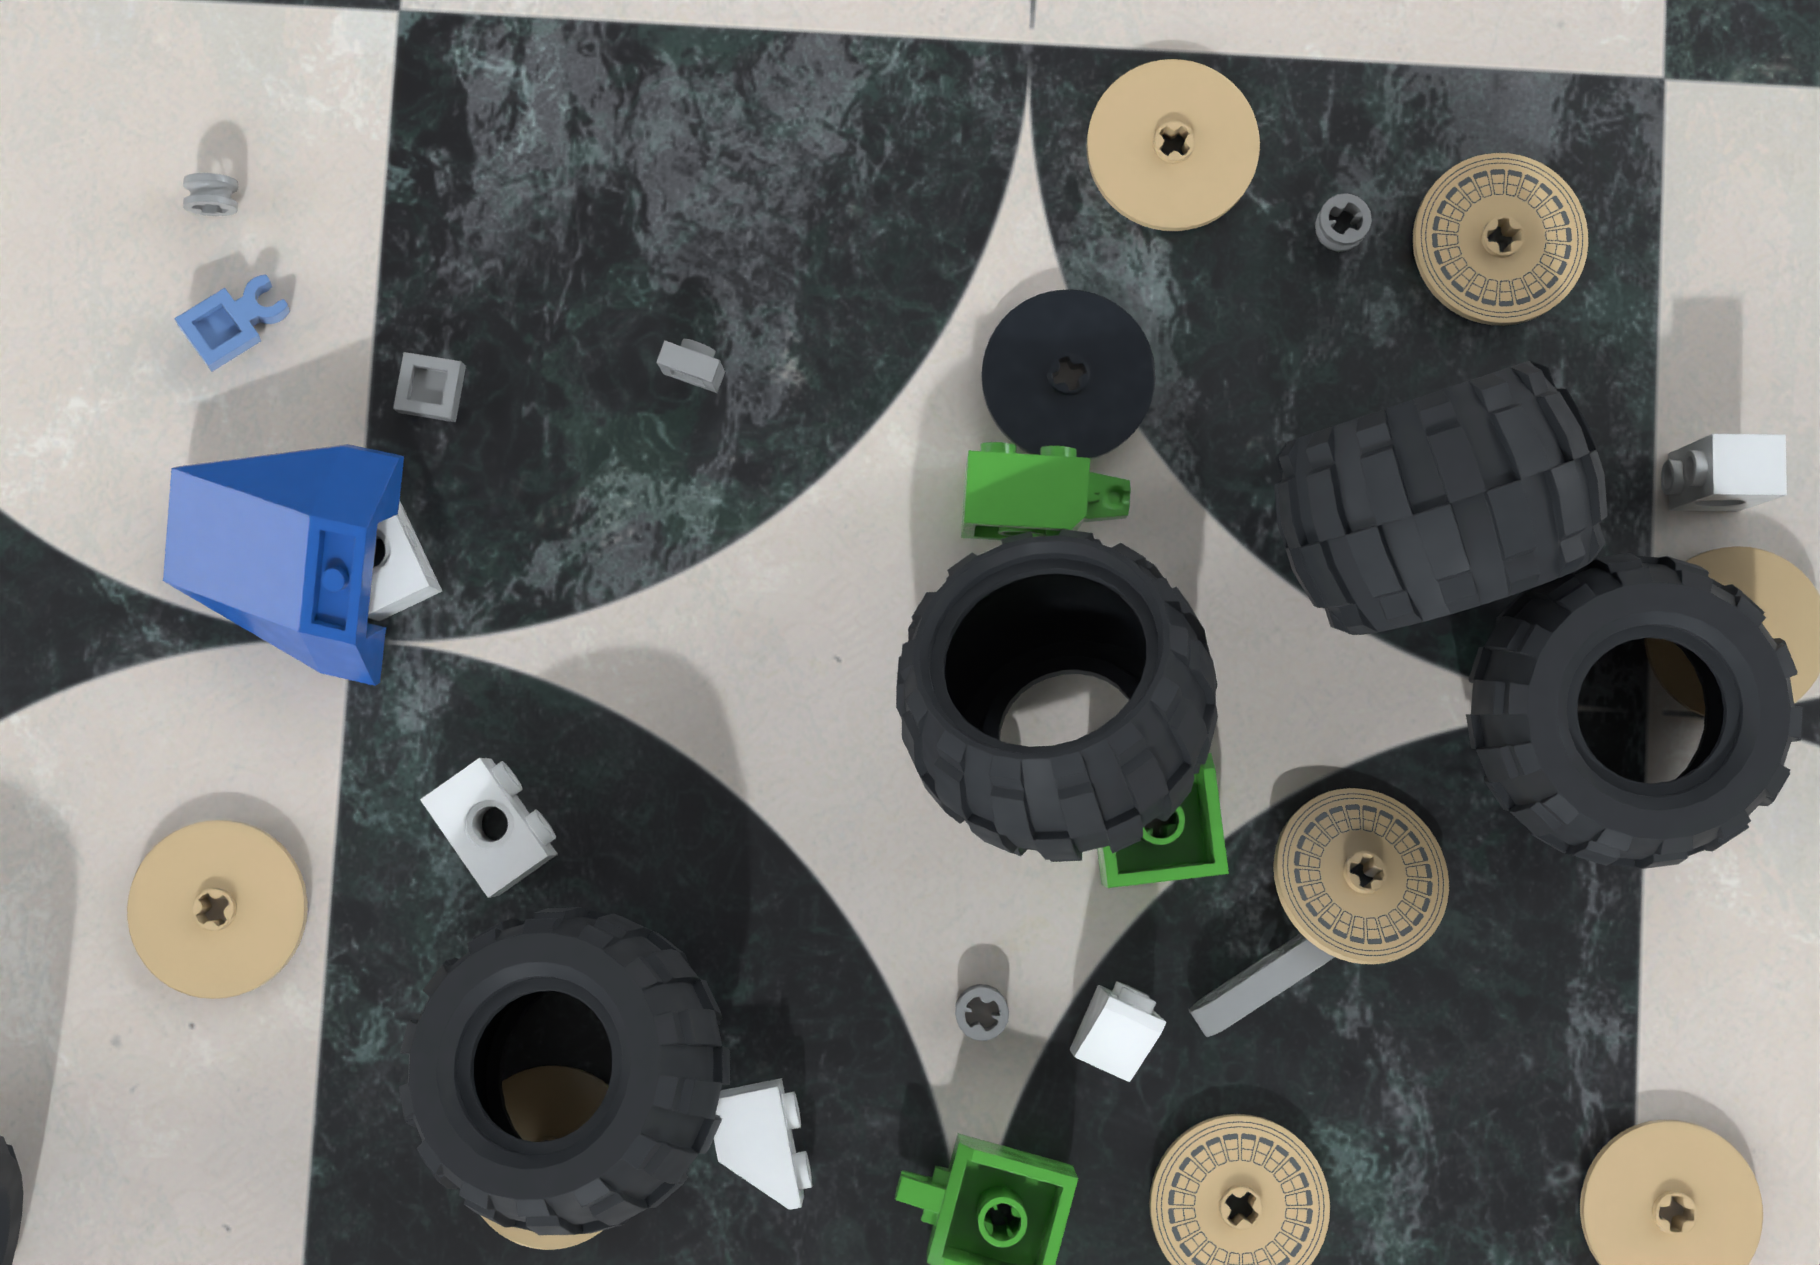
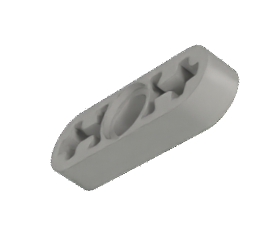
[1189,933,1335,1037]

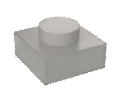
[656,339,725,393]
[393,352,466,422]

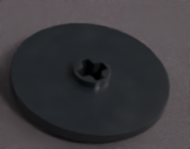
[981,289,1156,460]

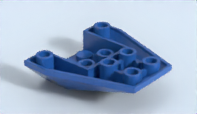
[163,444,404,686]

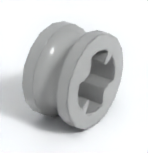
[183,173,238,216]
[1315,193,1372,252]
[955,984,1009,1041]

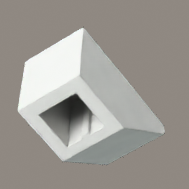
[1070,981,1166,1082]
[714,1078,813,1210]

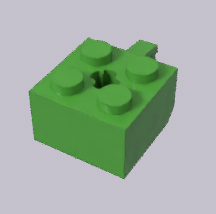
[961,442,1131,540]
[1097,753,1229,888]
[895,1133,1078,1265]

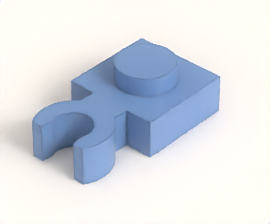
[174,275,290,372]

